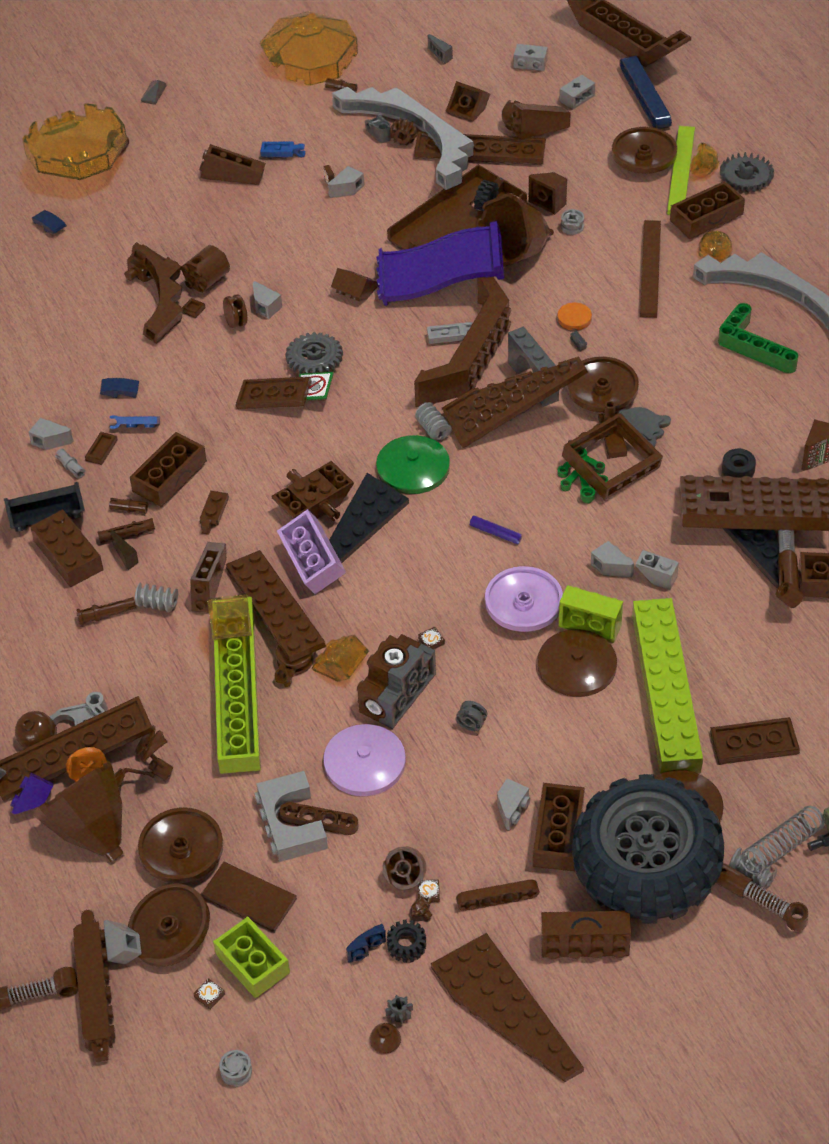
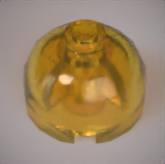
[690,142,720,177]
[698,231,732,263]

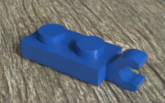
[260,141,306,157]
[110,415,160,429]

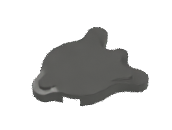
[618,407,671,448]

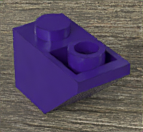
[10,773,53,814]

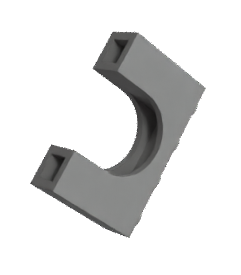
[254,771,328,862]

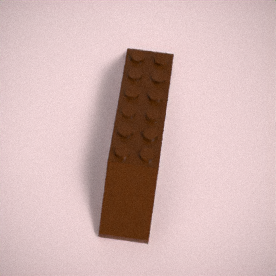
[567,0,691,67]
[414,276,511,407]

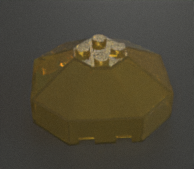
[260,11,358,86]
[22,103,127,180]

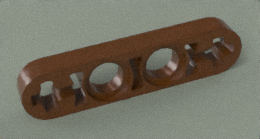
[279,802,359,835]
[456,879,540,911]

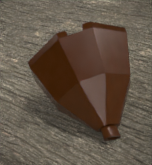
[476,193,554,267]
[32,761,124,862]

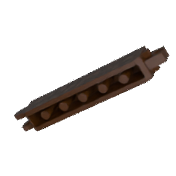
[73,909,116,1062]

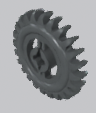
[720,152,774,192]
[285,332,343,374]

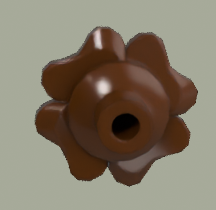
[411,897,433,920]

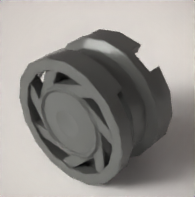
[456,701,488,731]

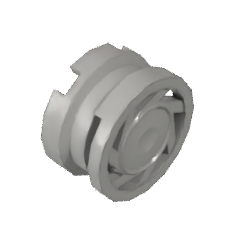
[561,209,584,235]
[219,1050,252,1087]

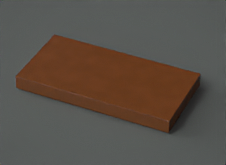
[235,377,312,409]
[710,717,800,765]
[201,861,297,932]

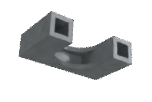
[508,326,559,407]

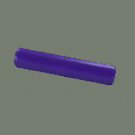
[470,516,522,544]

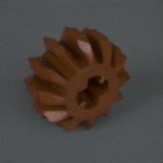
[390,118,417,146]

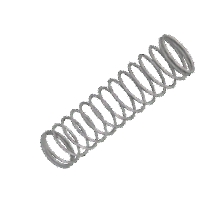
[741,805,825,875]

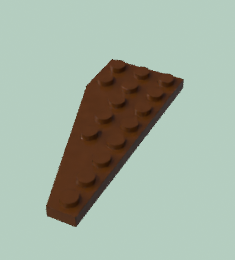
[442,356,588,448]
[431,933,584,1082]

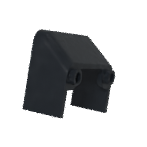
[4,482,85,532]

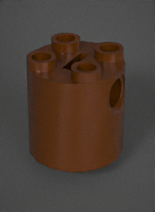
[180,245,230,293]

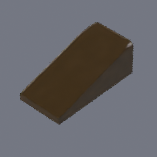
[110,531,139,570]

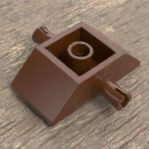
[272,461,354,521]

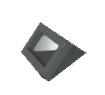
[141,80,167,105]

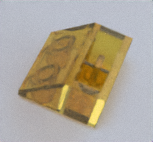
[208,594,252,640]
[312,635,369,682]

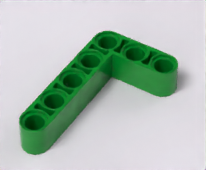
[718,303,799,373]

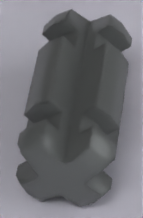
[570,331,587,351]

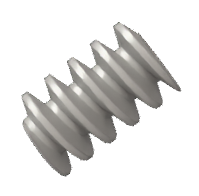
[415,402,452,441]
[135,582,178,612]
[729,848,777,890]

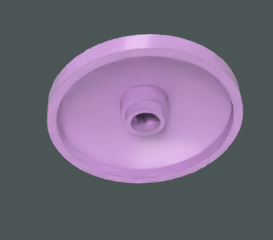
[485,566,563,632]
[324,724,406,796]

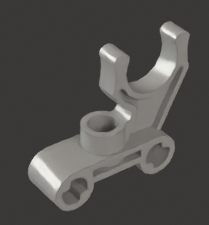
[50,692,108,725]

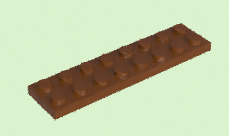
[414,131,546,164]
[226,550,326,662]
[0,696,154,801]

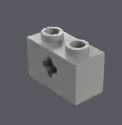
[514,44,548,71]
[559,75,595,110]

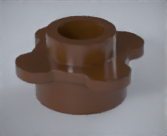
[274,664,295,687]

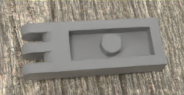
[427,322,472,344]

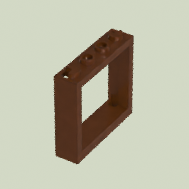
[562,413,663,500]

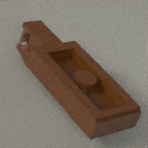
[199,490,229,535]

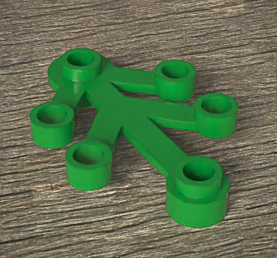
[557,448,608,503]

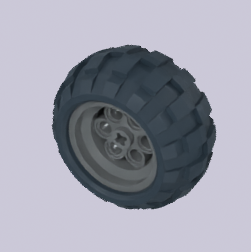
[572,774,724,924]

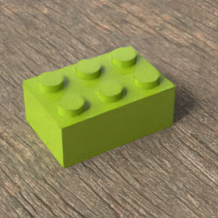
[558,585,623,643]
[213,917,290,999]

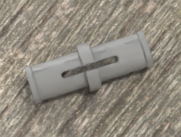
[55,449,86,479]

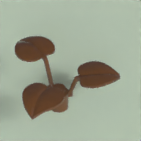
[115,725,173,787]

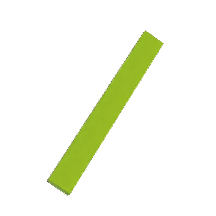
[667,126,695,215]

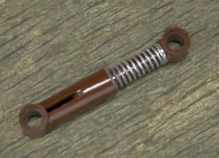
[776,530,804,608]
[716,862,808,931]
[0,967,78,1010]

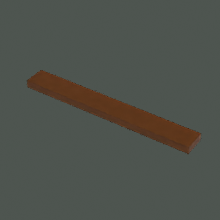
[640,220,661,318]

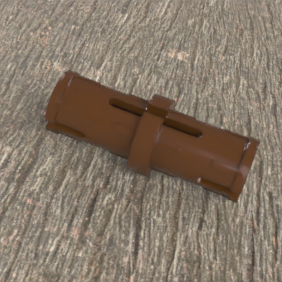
[325,78,358,92]
[109,498,148,514]

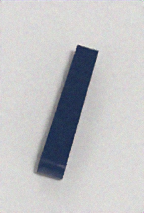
[620,56,672,129]

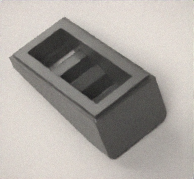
[427,34,453,64]

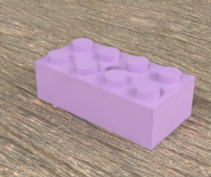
[277,509,346,594]

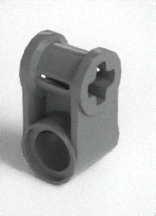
[365,114,391,143]

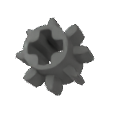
[385,995,413,1024]

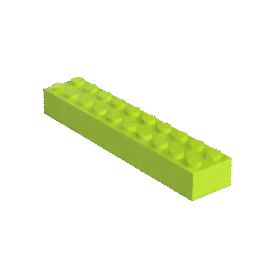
[213,597,261,774]
[632,598,703,774]

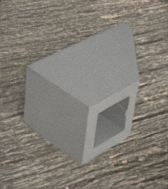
[328,166,364,198]
[253,281,282,319]
[29,418,73,450]
[591,541,634,577]
[635,550,679,590]
[497,778,531,830]
[103,920,141,965]

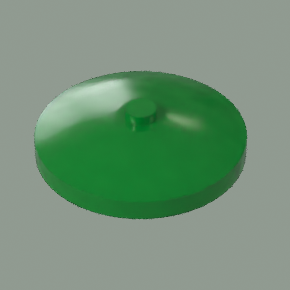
[376,435,450,494]

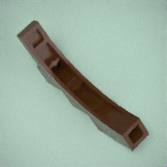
[131,242,183,344]

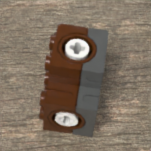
[357,634,436,729]

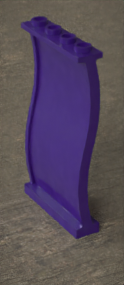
[376,221,504,306]

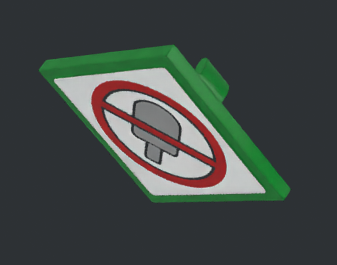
[299,372,334,400]

